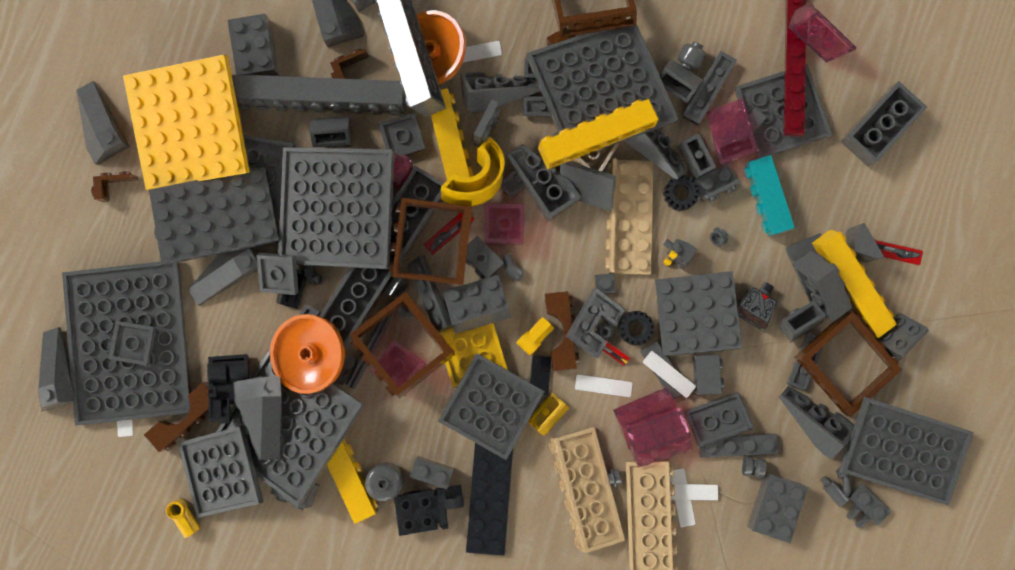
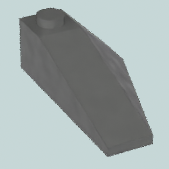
[76,81,130,165]
[507,144,581,222]
[38,327,74,412]
[779,386,854,460]

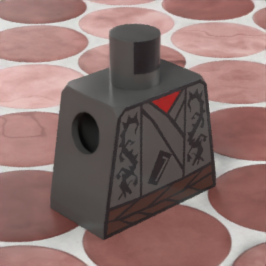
[737,282,777,330]

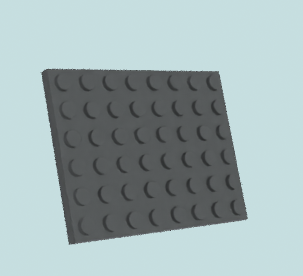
[62,262,191,426]

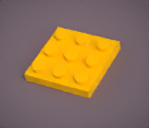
[440,323,508,388]

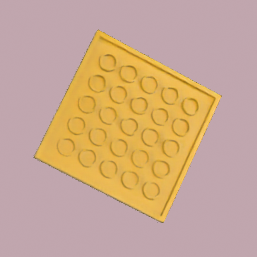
[123,55,250,190]

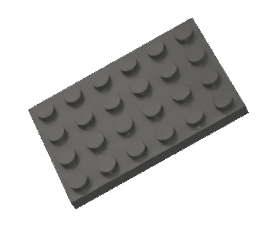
[149,167,280,265]
[839,397,974,506]

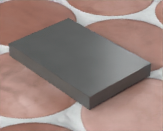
[560,161,616,211]
[684,392,754,448]

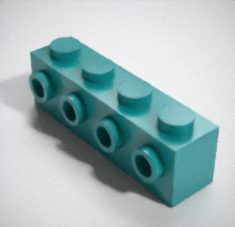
[744,155,795,237]

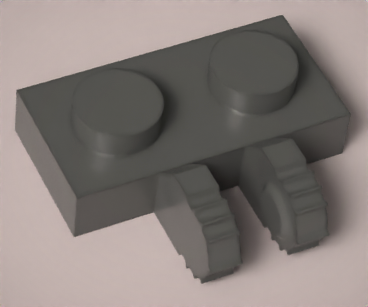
[847,483,891,529]

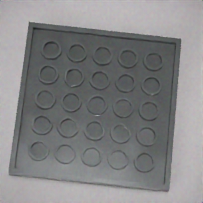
[526,18,678,154]
[278,147,395,269]
[216,349,365,506]

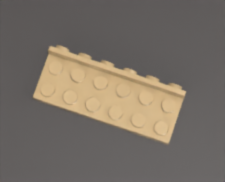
[605,158,653,275]
[549,427,625,553]
[626,460,678,570]

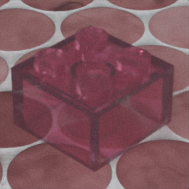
[485,204,524,245]
[370,340,427,397]

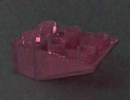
[707,98,761,165]

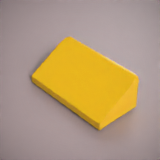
[528,392,569,436]

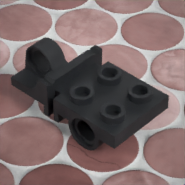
[207,354,249,424]
[394,485,465,536]

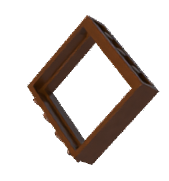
[552,0,637,37]
[389,198,472,285]
[349,292,455,399]
[794,311,902,417]

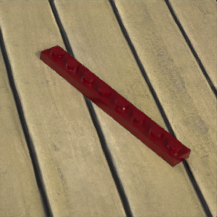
[783,0,807,137]

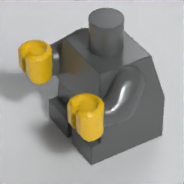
[663,239,698,270]

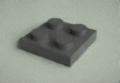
[378,113,426,159]
[257,253,298,295]
[109,321,157,365]

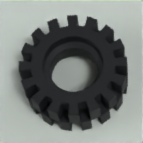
[663,175,700,211]
[618,311,655,345]

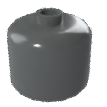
[365,462,404,502]

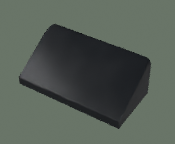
[276,269,307,309]
[530,355,551,395]

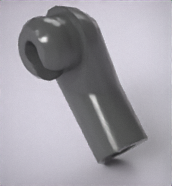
[503,254,523,281]

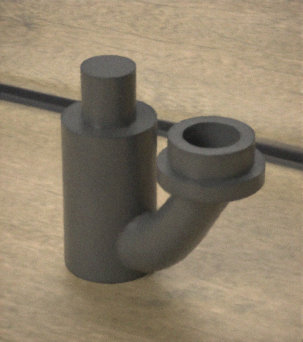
[820,467,851,507]

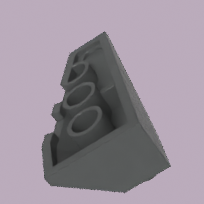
[312,0,363,47]
[460,72,541,113]
[626,127,687,179]
[188,247,258,306]
[233,376,282,460]

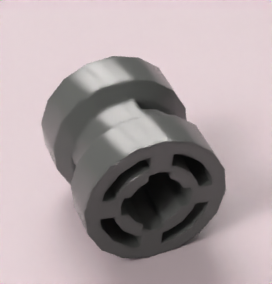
[742,456,766,479]

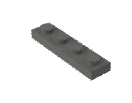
[682,51,737,126]
[408,256,452,333]
[699,434,778,458]

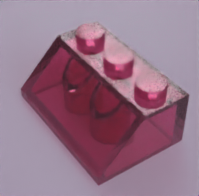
[788,3,856,63]
[613,388,682,449]
[625,407,693,468]

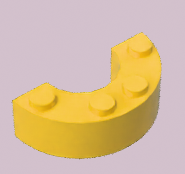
[441,137,505,206]

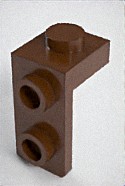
[330,49,369,79]
[91,171,138,202]

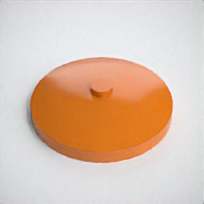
[394,11,466,85]
[270,314,345,394]

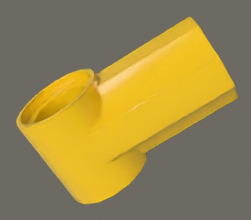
[516,317,554,356]
[166,498,201,538]

